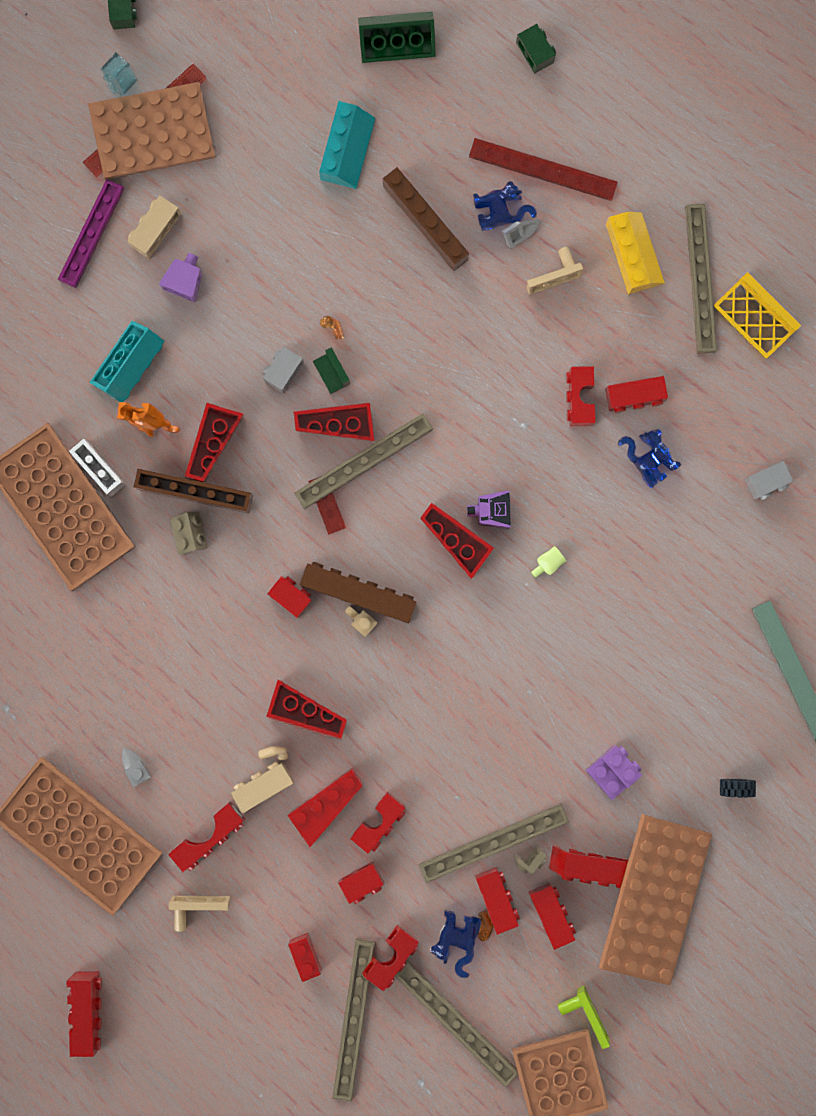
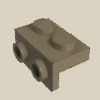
[170,512,208,555]
[514,845,547,874]

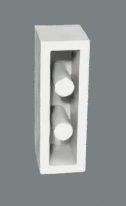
[69,439,126,497]

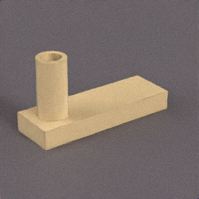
[526,247,583,295]
[169,896,230,932]

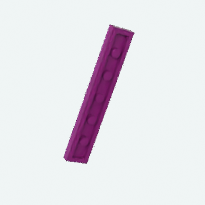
[58,179,125,288]

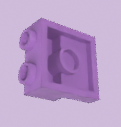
[586,745,642,800]

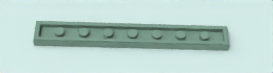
[752,601,816,742]

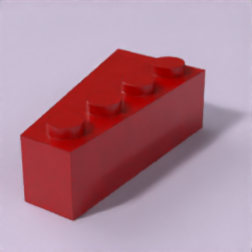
[185,403,244,483]
[293,403,374,442]
[420,503,494,579]
[266,679,347,740]
[287,768,363,847]
[549,846,629,889]
[66,971,102,1057]

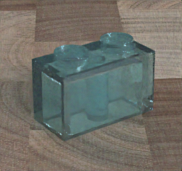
[101,52,137,97]

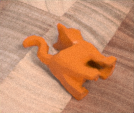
[117,402,180,437]

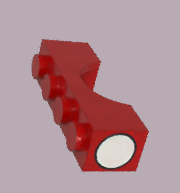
[168,801,245,872]

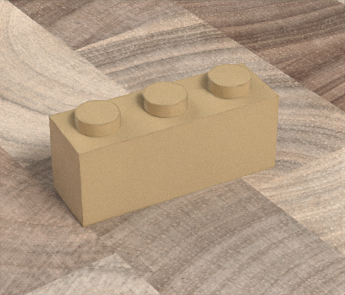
[127,195,181,259]
[231,761,294,813]

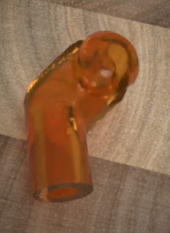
[320,315,344,340]
[478,910,494,942]

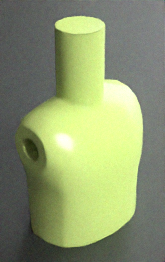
[531,546,567,578]

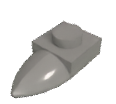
[502,220,540,249]
[122,748,152,787]

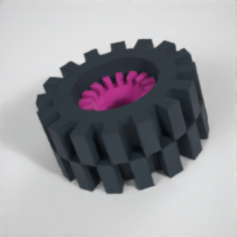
[720,779,756,798]

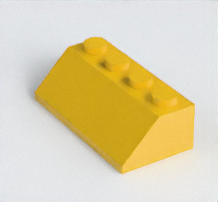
[606,212,665,295]

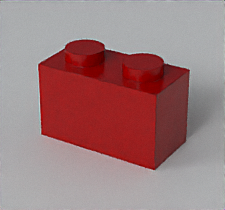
[267,576,313,618]
[338,861,384,904]
[288,933,322,982]

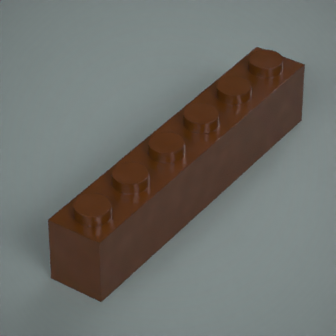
[382,167,469,271]
[133,469,253,514]
[300,562,416,624]

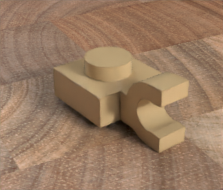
[344,606,378,637]

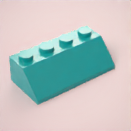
[319,101,376,189]
[89,321,165,402]

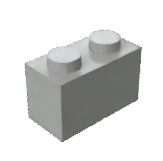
[263,346,304,394]
[744,461,793,500]

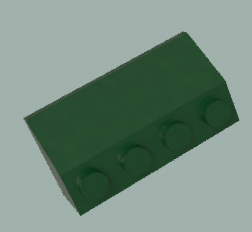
[358,11,436,63]

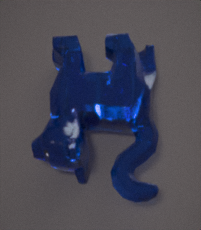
[473,181,537,231]
[618,429,681,488]
[430,910,482,979]

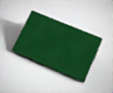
[313,347,350,394]

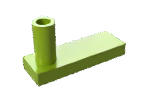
[558,986,610,1049]

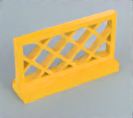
[713,272,801,359]

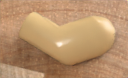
[258,746,288,761]

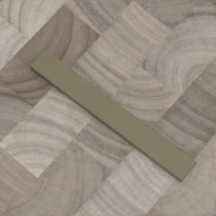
[685,204,717,354]
[294,413,433,510]
[419,804,569,883]
[332,939,375,1102]
[395,960,518,1087]

